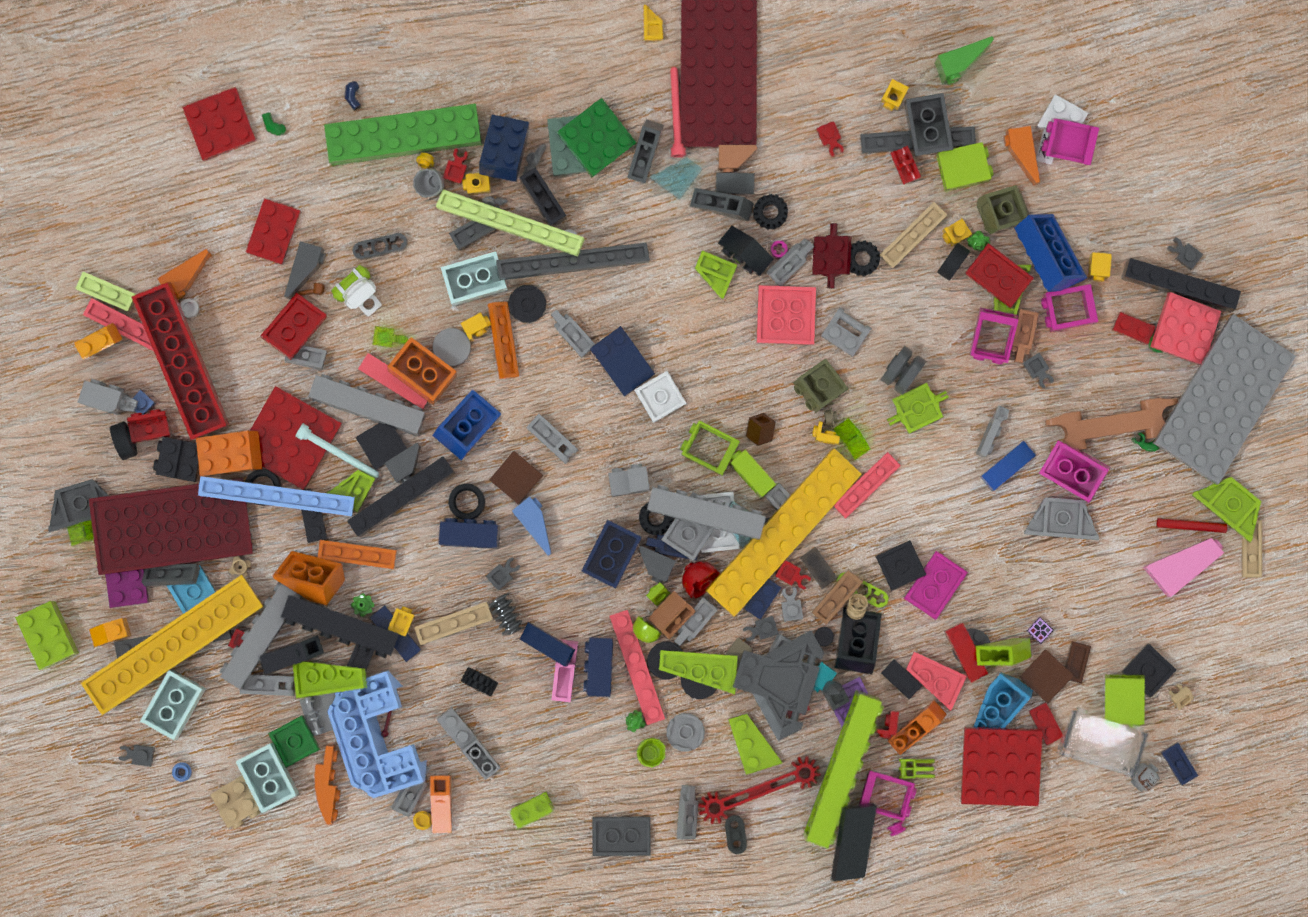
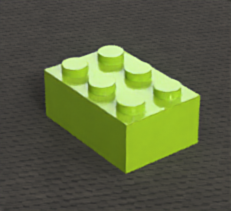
[15,601,79,670]

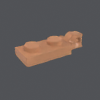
[1012,309,1039,364]

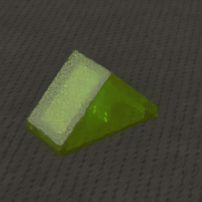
[833,418,870,460]
[67,521,94,546]

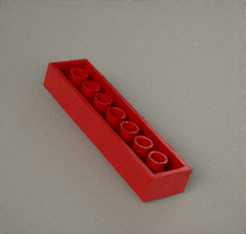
[132,282,229,440]

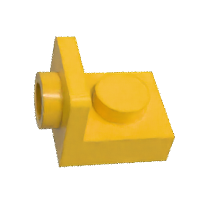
[942,218,972,247]
[812,421,840,445]
[388,606,415,637]

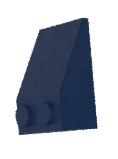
[590,326,655,397]

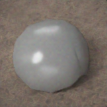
[413,168,444,198]

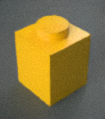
[1088,252,1112,282]

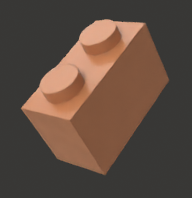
[648,591,696,639]

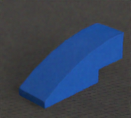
[980,441,1036,491]

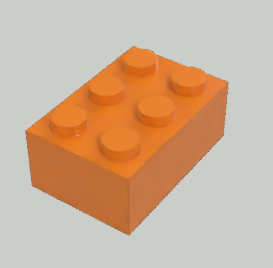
[387,337,457,406]
[196,430,262,477]

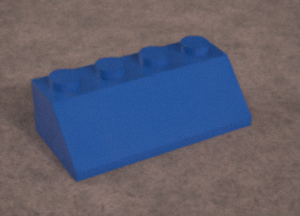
[1014,214,1087,292]

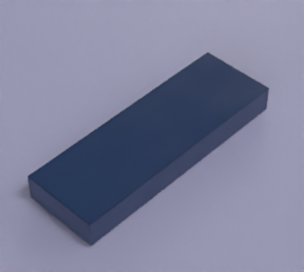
[370,605,421,662]
[520,622,576,667]

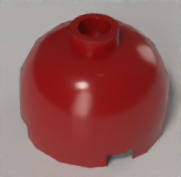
[682,561,720,598]

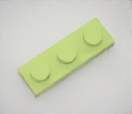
[75,272,136,312]

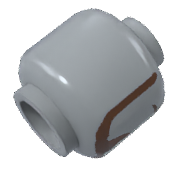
[1130,763,1160,792]

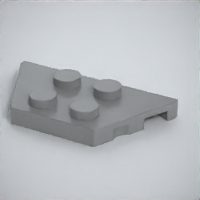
[1024,497,1099,540]

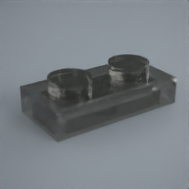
[800,547,837,589]

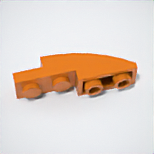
[315,745,341,825]

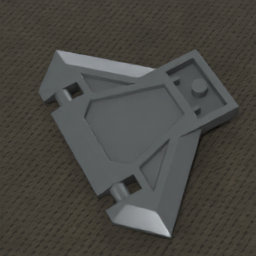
[733,630,824,741]

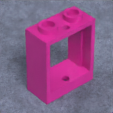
[1041,284,1098,332]
[970,307,1019,364]
[859,770,917,821]

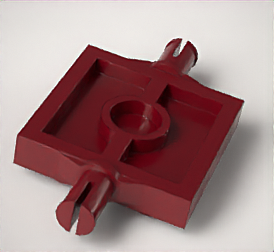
[812,223,852,289]

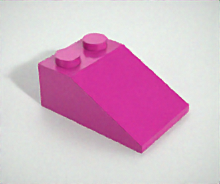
[1039,440,1111,503]

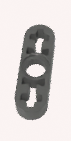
[352,233,408,260]

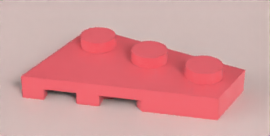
[906,652,967,711]

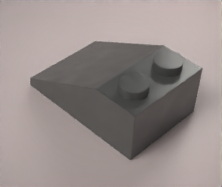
[904,93,953,157]

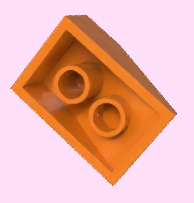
[273,551,345,606]

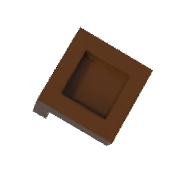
[746,413,776,446]

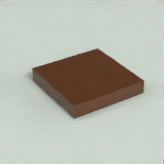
[489,451,543,505]
[1019,649,1074,704]

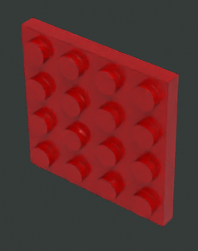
[250,386,342,490]
[961,727,1043,806]

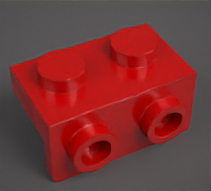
[127,409,170,444]

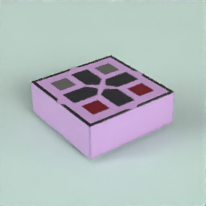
[1026,617,1054,644]

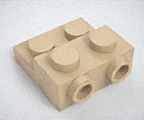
[210,775,261,829]

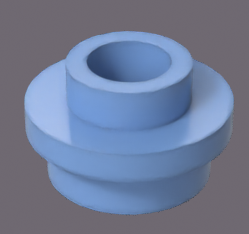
[172,762,192,782]

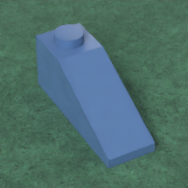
[512,497,552,556]

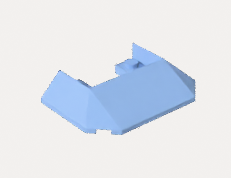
[327,671,427,798]

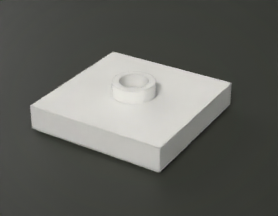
[634,371,687,423]

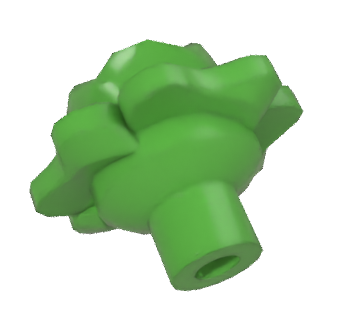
[967,231,990,251]
[351,593,375,617]
[625,710,646,733]

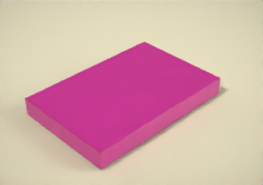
[903,551,968,620]

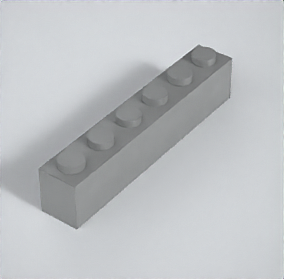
[308,374,426,436]
[647,485,766,540]
[219,582,302,690]

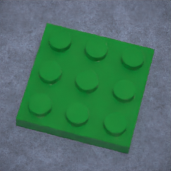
[556,97,637,178]

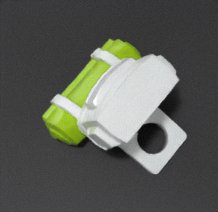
[331,265,382,317]

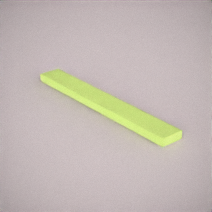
[436,189,585,257]

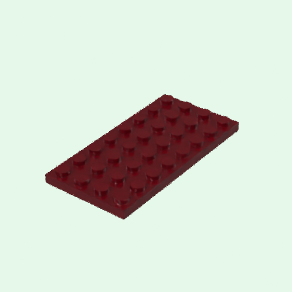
[680,0,757,148]
[89,478,253,575]

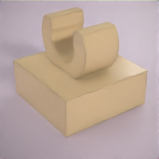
[1169,684,1194,711]

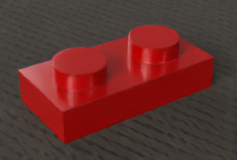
[1112,312,1155,345]
[1028,702,1064,745]

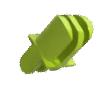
[899,758,935,779]

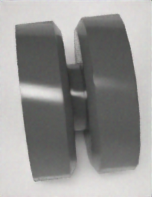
[880,346,926,395]

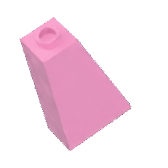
[1143,538,1224,597]

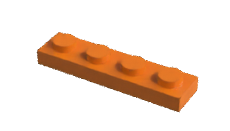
[488,301,519,379]
[318,540,397,569]

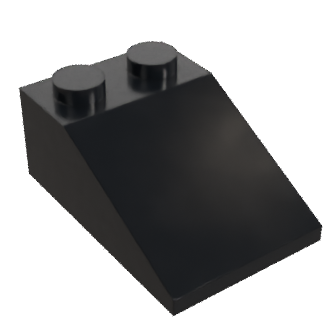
[834,607,882,675]

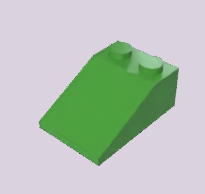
[935,36,994,85]

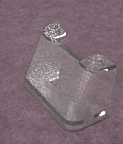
[1056,707,1148,778]

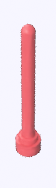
[670,67,686,158]

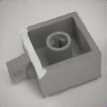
[77,379,138,415]

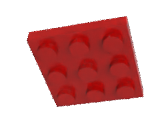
[182,87,256,161]

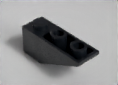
[258,635,324,675]

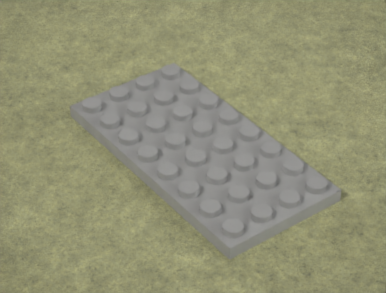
[1153,314,1296,485]

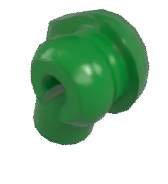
[262,112,286,136]

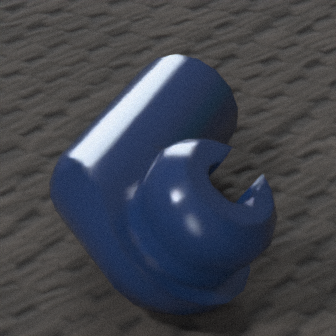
[344,81,361,111]

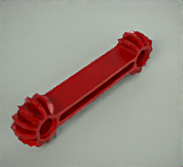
[698,756,821,824]

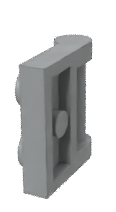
[821,308,872,357]

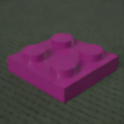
[105,569,149,608]

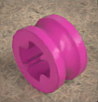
[770,241,788,259]
[887,820,906,837]

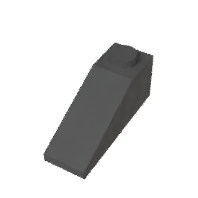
[627,119,664,184]
[690,188,754,221]
[284,241,326,299]

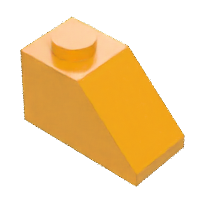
[89,618,132,648]

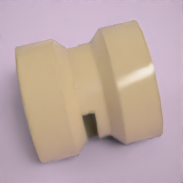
[846,594,868,620]

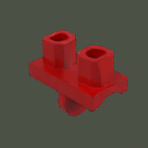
[890,146,921,185]

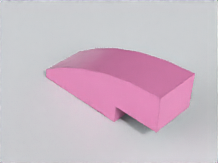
[551,639,578,702]

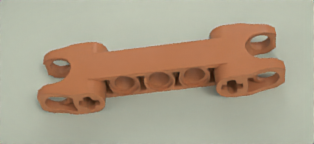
[1045,398,1178,452]

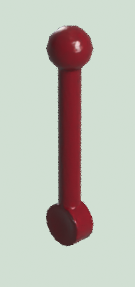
[381,711,392,737]

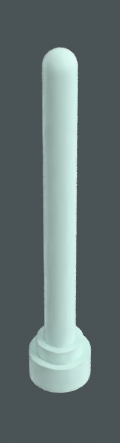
[295,423,379,478]

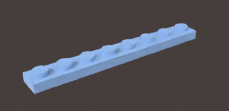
[198,476,355,516]

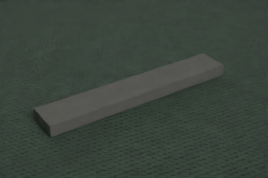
[860,126,976,154]

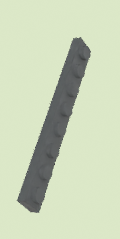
[496,242,650,281]

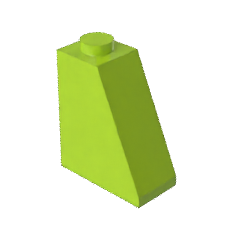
[976,638,1031,666]

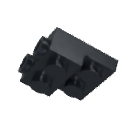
[153,437,199,482]

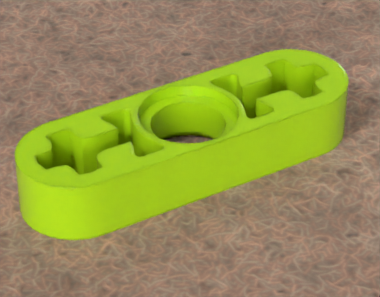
[836,572,888,608]

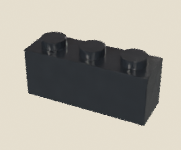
[519,167,567,227]

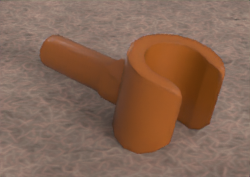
[298,283,325,296]

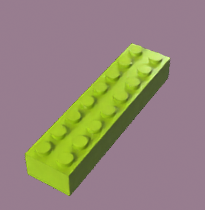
[803,690,883,849]

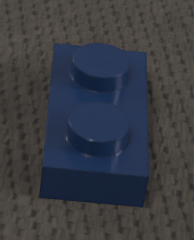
[744,579,781,619]
[1161,742,1198,786]

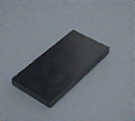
[830,803,877,882]

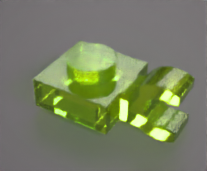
[372,326,408,348]

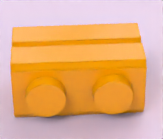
[74,323,122,360]

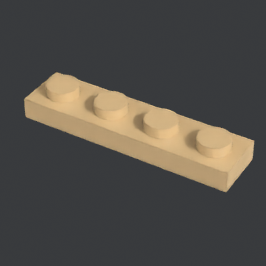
[879,202,947,269]
[414,602,494,645]

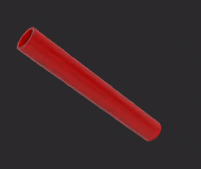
[1156,518,1227,533]

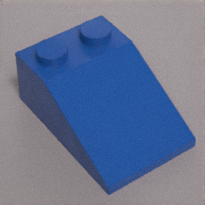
[432,389,501,460]

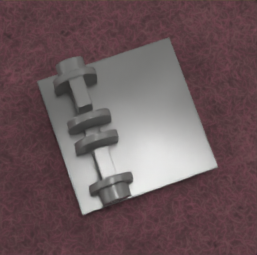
[299,693,336,736]

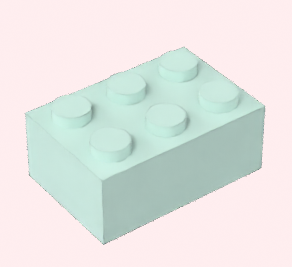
[441,251,508,307]
[140,670,206,740]
[235,743,299,813]

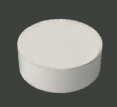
[180,298,199,318]

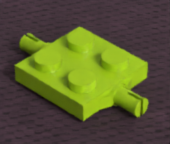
[887,383,949,434]

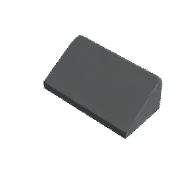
[716,173,754,194]

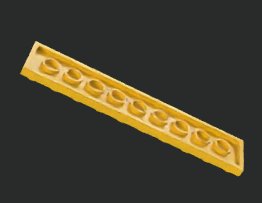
[705,448,861,617]
[81,575,264,715]

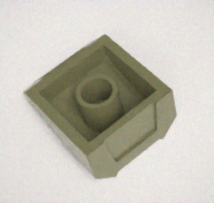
[977,185,1029,234]

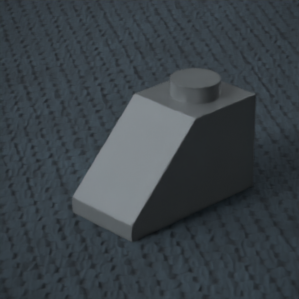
[385,443,421,483]
[639,546,676,584]

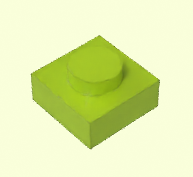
[646,582,670,606]

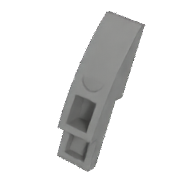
[437,707,500,780]

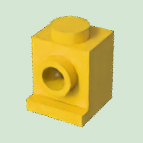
[881,79,909,111]
[462,173,491,195]
[460,312,491,342]

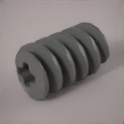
[488,593,525,636]

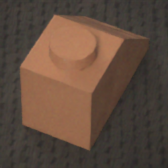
[718,145,757,173]

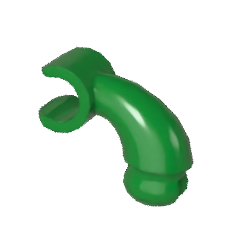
[1132,433,1160,452]

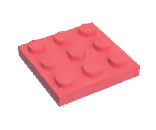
[757,285,816,345]
[1150,292,1221,365]

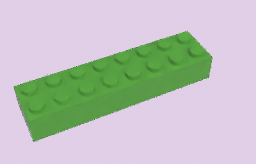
[324,104,482,166]

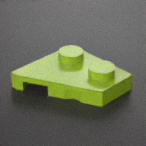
[695,251,737,299]
[327,470,376,513]

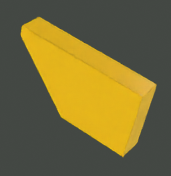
[643,5,663,41]

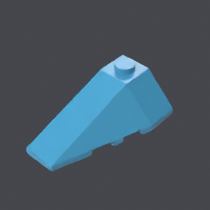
[973,673,1033,728]

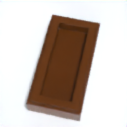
[1065,641,1091,684]

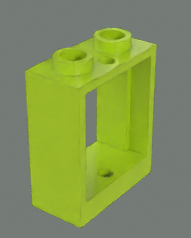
[680,420,740,476]
[730,450,776,499]

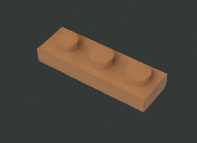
[812,568,863,625]

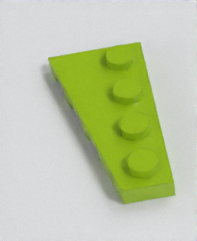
[659,650,738,694]
[293,661,367,698]

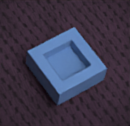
[132,390,156,415]

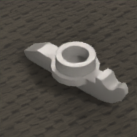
[523,144,547,175]
[476,196,508,207]

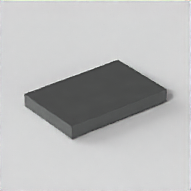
[592,816,651,856]

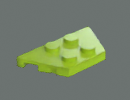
[1192,477,1261,543]

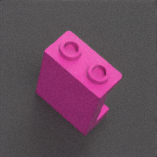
[1042,118,1099,165]

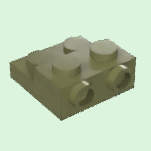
[793,358,849,413]

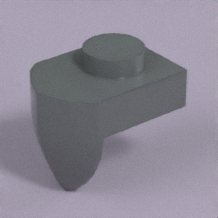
[822,681,850,711]

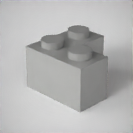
[608,464,650,497]

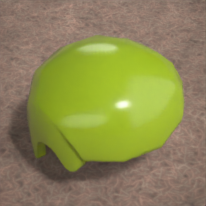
[633,616,661,643]
[637,737,666,768]

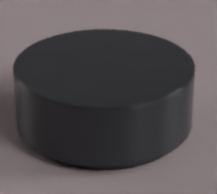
[814,627,834,646]

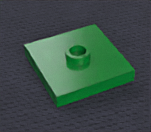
[268,715,321,768]

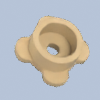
[229,556,251,577]

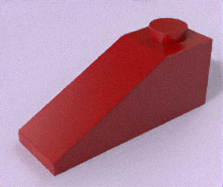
[943,622,988,683]

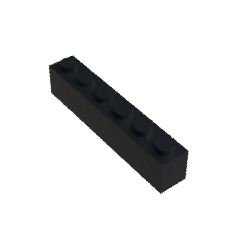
[1121,258,1241,312]
[347,456,455,537]
[281,595,399,658]

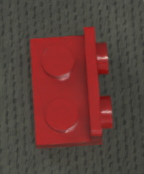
[876,710,899,739]

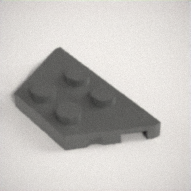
[48,479,109,532]

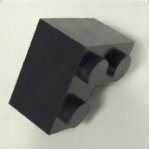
[718,226,774,277]

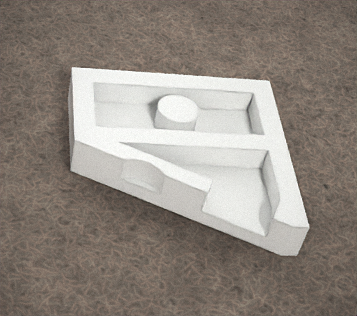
[1037,94,1088,129]

